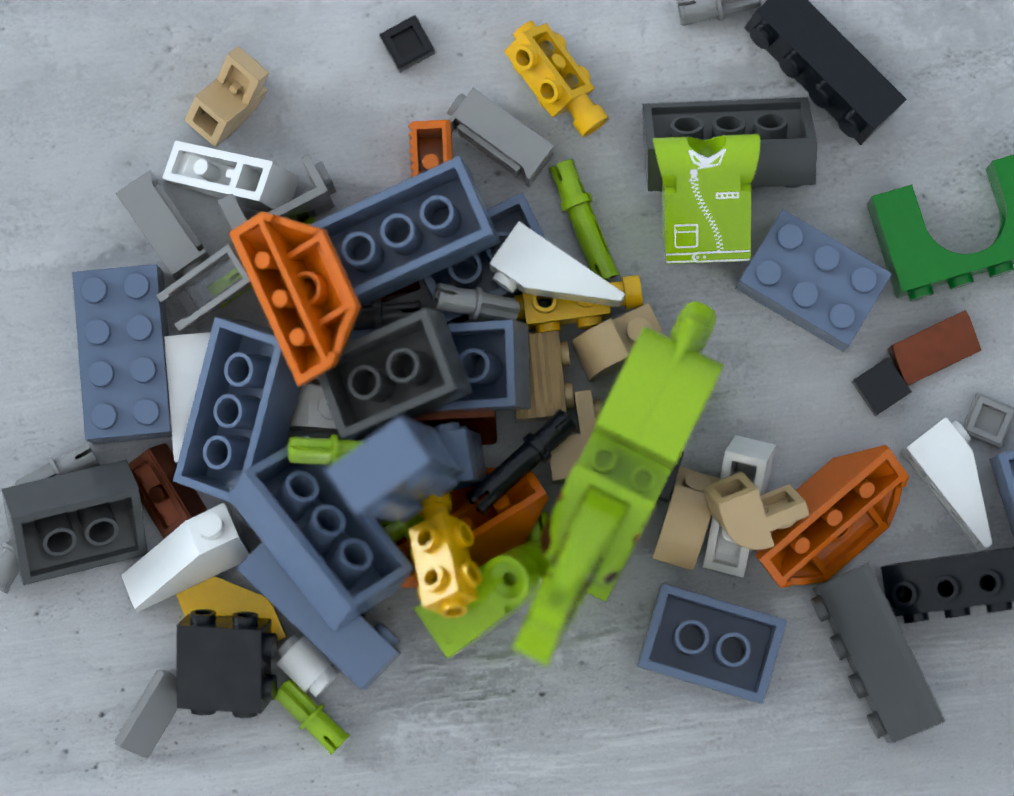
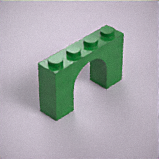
[867,154,1014,301]

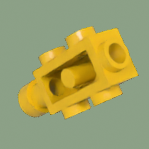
[504,20,609,138]
[514,274,643,333]
[408,492,482,618]

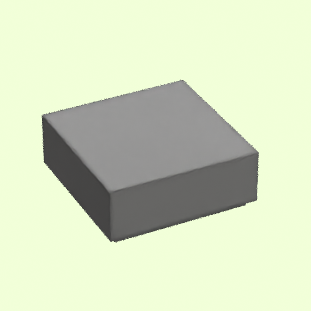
[963,393,1014,449]

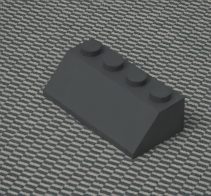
[642,97,817,192]
[811,563,946,743]

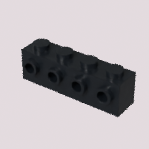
[744,0,907,145]
[881,547,1014,624]

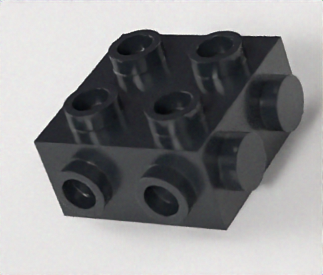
[177,609,278,718]

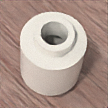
[276,634,340,698]

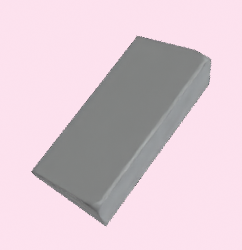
[115,669,178,757]

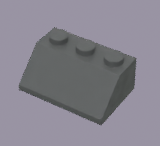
[1,459,148,585]

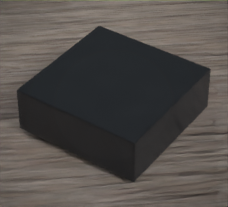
[379,15,436,73]
[852,357,912,416]

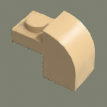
[184,46,269,147]
[571,303,664,382]
[549,390,602,484]
[652,466,720,571]
[703,471,810,550]

